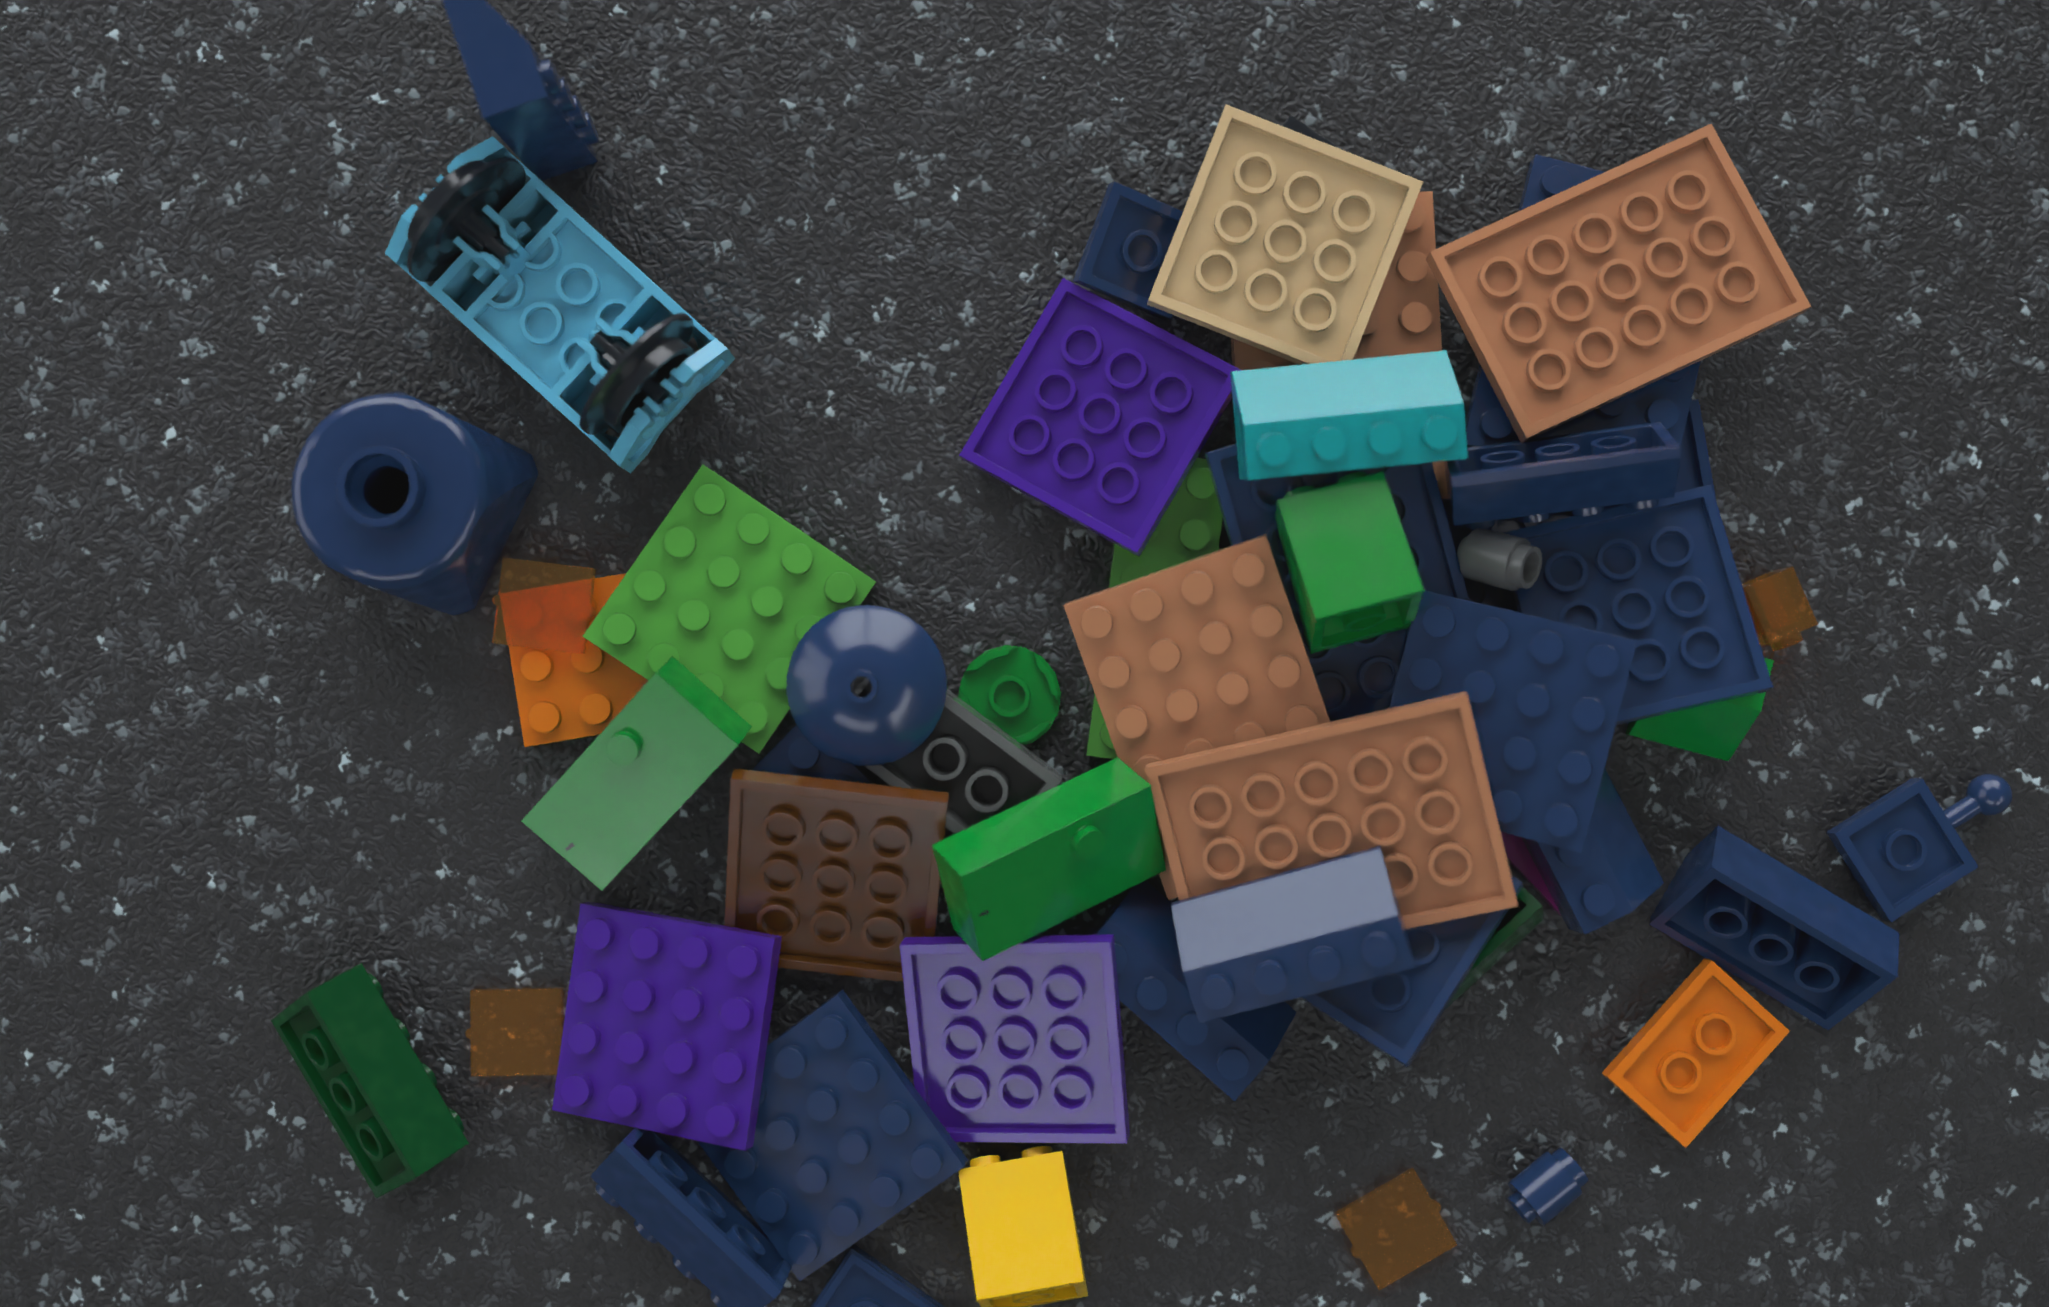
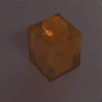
[1741,566,1818,651]

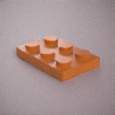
[1602,958,1790,1148]

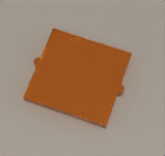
[492,557,596,654]
[465,988,564,1076]
[1335,1168,1457,1290]

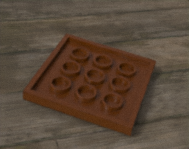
[725,769,949,982]

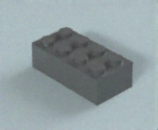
[858,681,1063,834]

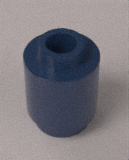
[1507,1147,1589,1226]

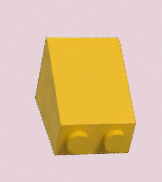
[958,1146,1088,1307]

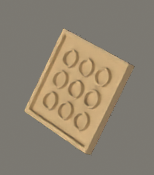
[1147,104,1423,365]

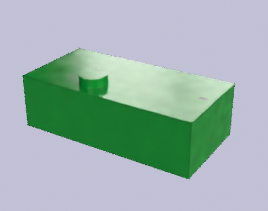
[521,656,752,891]
[932,757,1166,962]

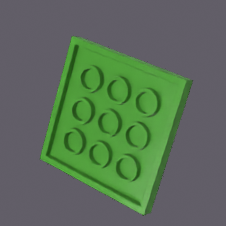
[582,464,876,754]

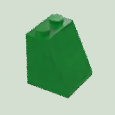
[1276,471,1424,654]

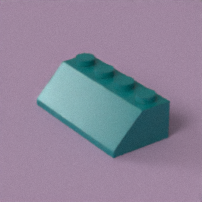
[1230,350,1468,480]

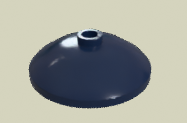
[786,605,947,766]

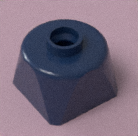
[291,391,539,616]

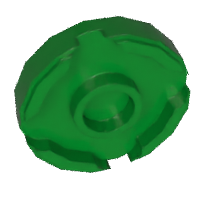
[958,645,1061,745]

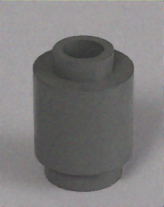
[1457,528,1542,591]

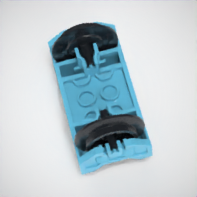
[385,136,736,473]

